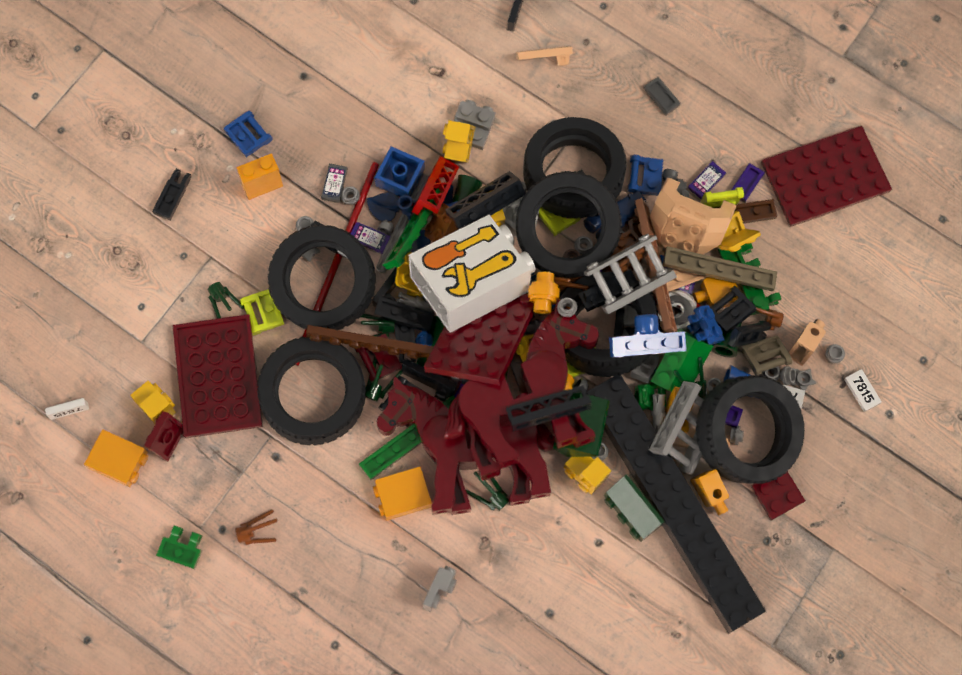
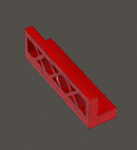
[412,156,460,215]

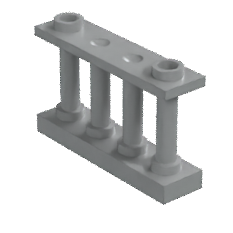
[584,233,677,314]
[649,381,704,475]

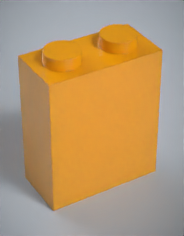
[236,153,283,200]
[84,429,148,487]
[373,467,432,521]

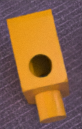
[693,277,737,308]
[690,469,729,516]

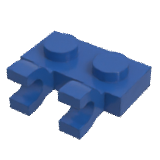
[687,305,724,345]

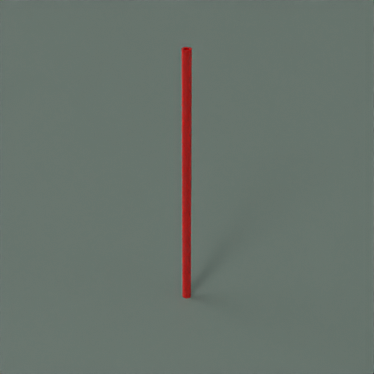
[295,162,379,366]

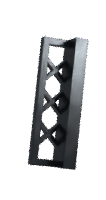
[445,171,526,230]
[506,385,591,432]

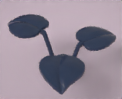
[367,185,454,252]

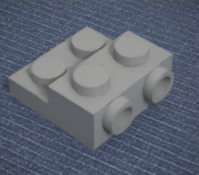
[454,100,496,150]
[423,566,457,612]

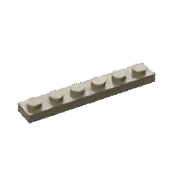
[663,246,777,292]

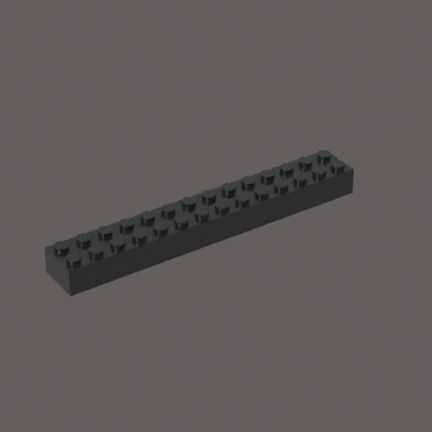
[586,375,766,634]

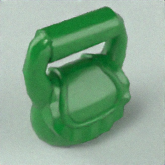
[634,384,666,411]

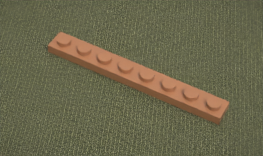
[634,198,678,333]

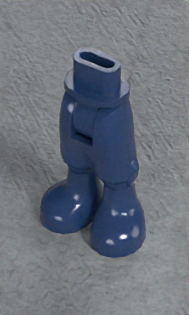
[583,191,646,240]

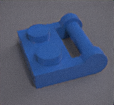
[224,111,273,158]
[627,155,664,196]

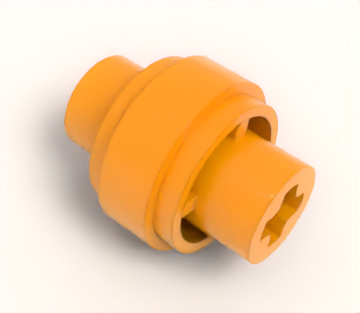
[528,272,560,314]

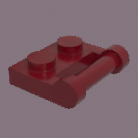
[354,334,402,383]

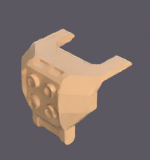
[650,178,736,255]

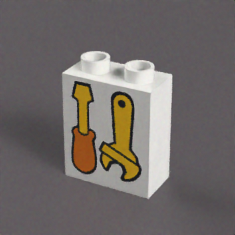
[409,215,535,333]

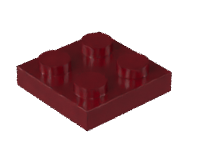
[144,411,183,462]
[751,472,806,521]

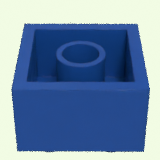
[375,146,425,197]

